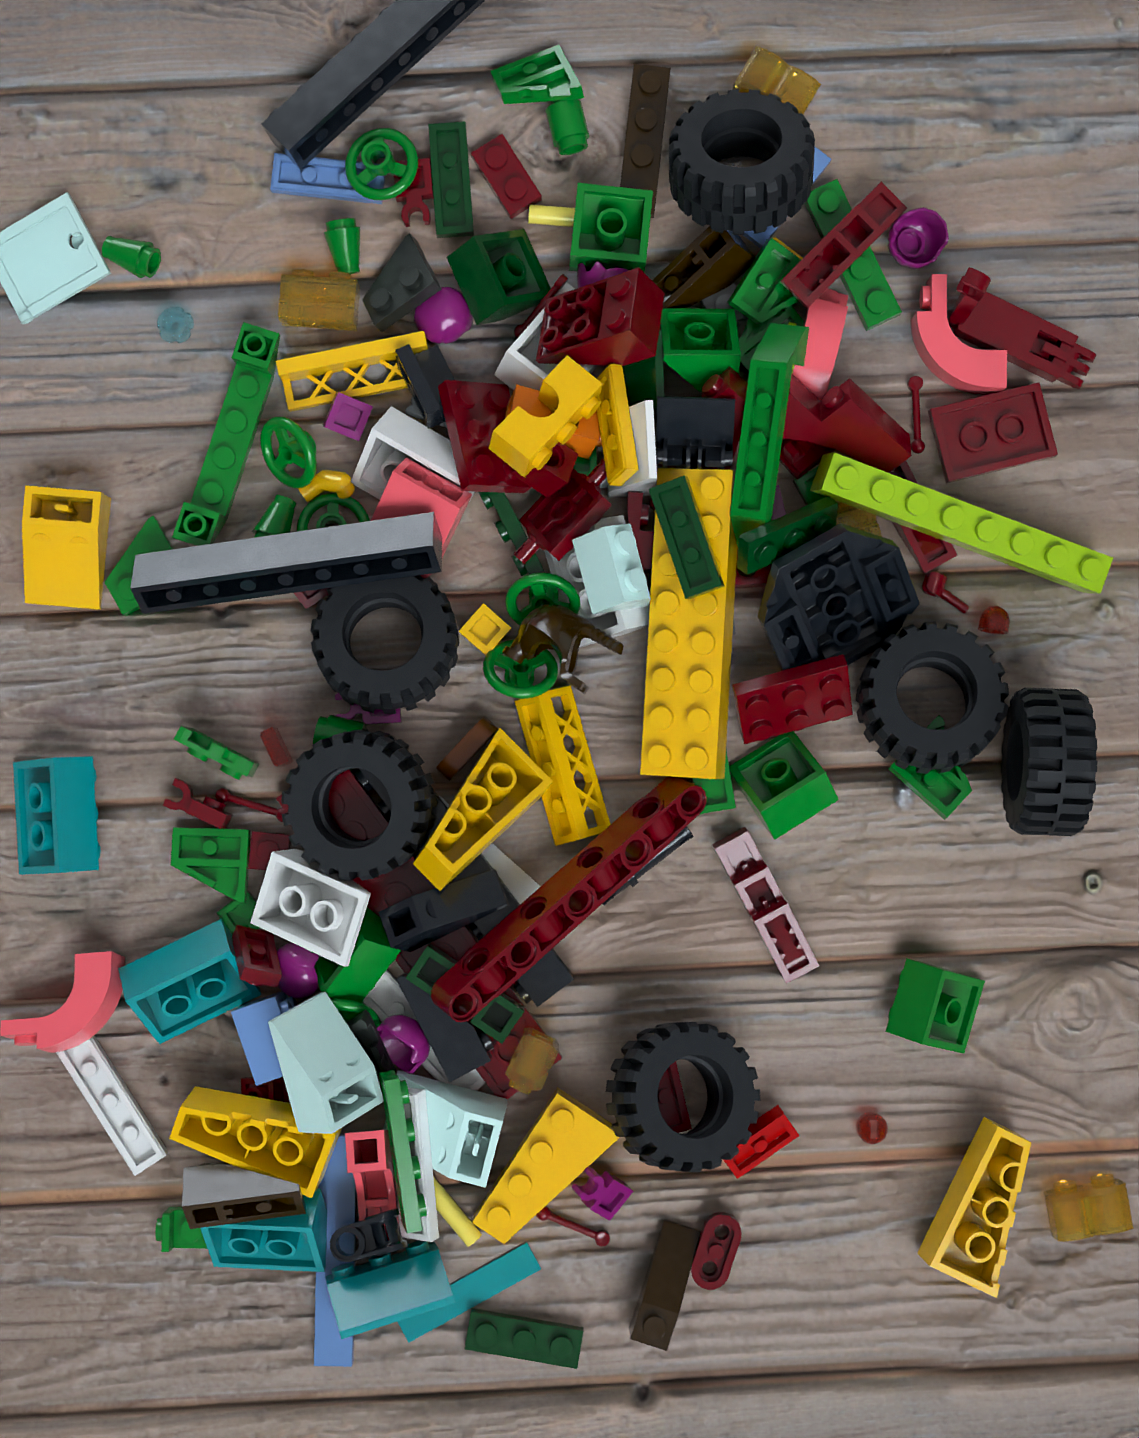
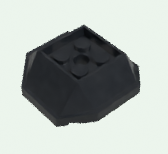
[757,523,920,671]

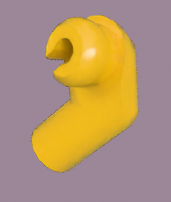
[297,469,355,503]

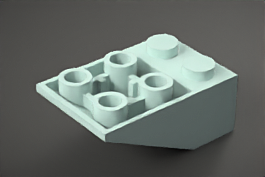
[268,992,384,1134]
[383,1070,509,1188]

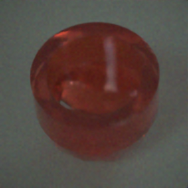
[978,606,1010,635]
[856,1112,888,1144]

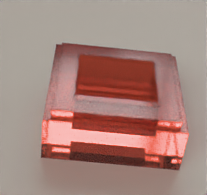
[260,727,293,767]

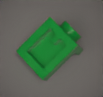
[155,1207,207,1252]

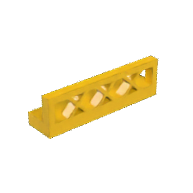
[276,331,429,412]
[514,685,611,846]

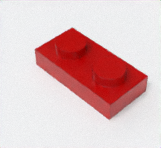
[723,1105,799,1179]

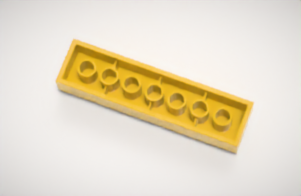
[640,468,738,779]

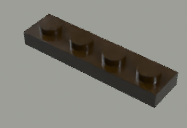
[620,64,671,218]

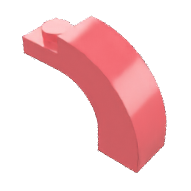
[911,274,1007,395]
[792,289,848,401]
[0,951,125,1053]
[345,1129,399,1240]

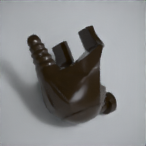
[502,604,623,694]

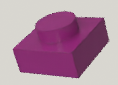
[323,391,373,441]

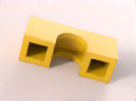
[489,355,603,477]

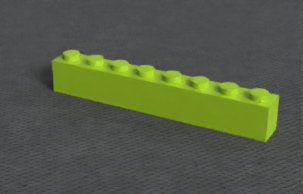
[810,453,1113,594]

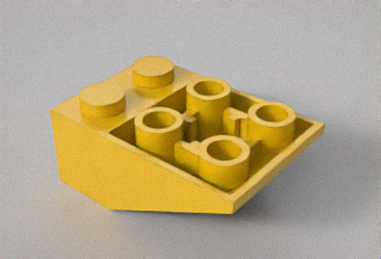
[22,485,111,610]

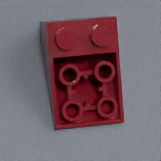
[536,267,665,366]

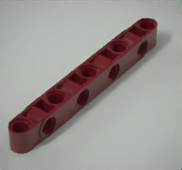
[431,776,707,1023]

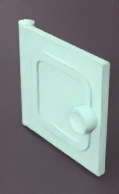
[0,192,111,324]

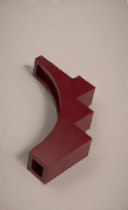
[658,367,912,473]

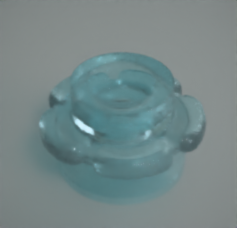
[157,307,194,343]

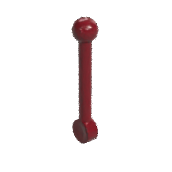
[514,274,568,338]
[907,376,925,454]
[215,788,286,822]
[536,1206,610,1247]

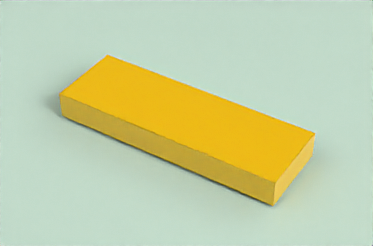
[596,364,639,486]

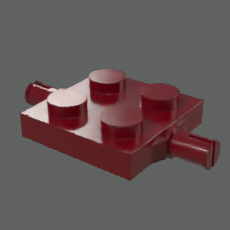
[513,459,612,564]

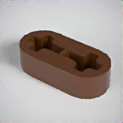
[436,716,498,781]

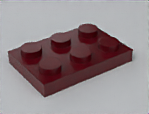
[438,380,532,493]
[928,382,1058,484]
[732,654,853,744]

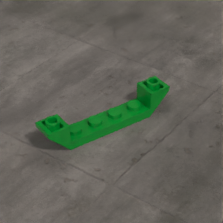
[172,322,280,546]
[730,323,809,546]

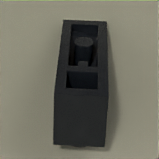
[396,973,495,1082]

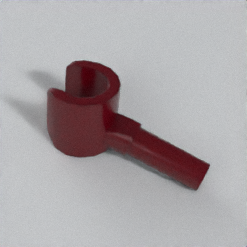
[922,572,969,614]

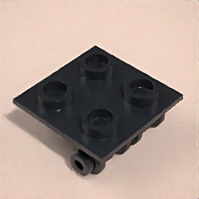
[656,396,735,470]

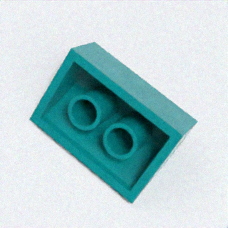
[13,756,101,875]
[118,919,262,1044]
[200,1189,327,1272]
[325,1240,455,1339]

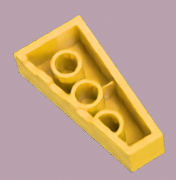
[413,728,553,891]
[169,1086,342,1198]
[472,1087,620,1244]
[917,1117,1031,1298]

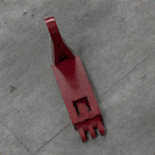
[948,267,1096,389]

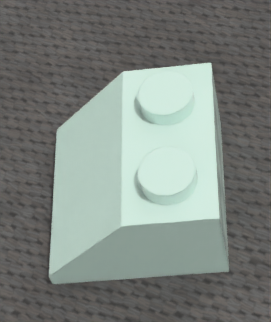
[572,524,651,614]

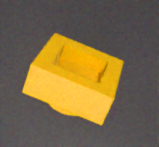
[459,603,512,656]

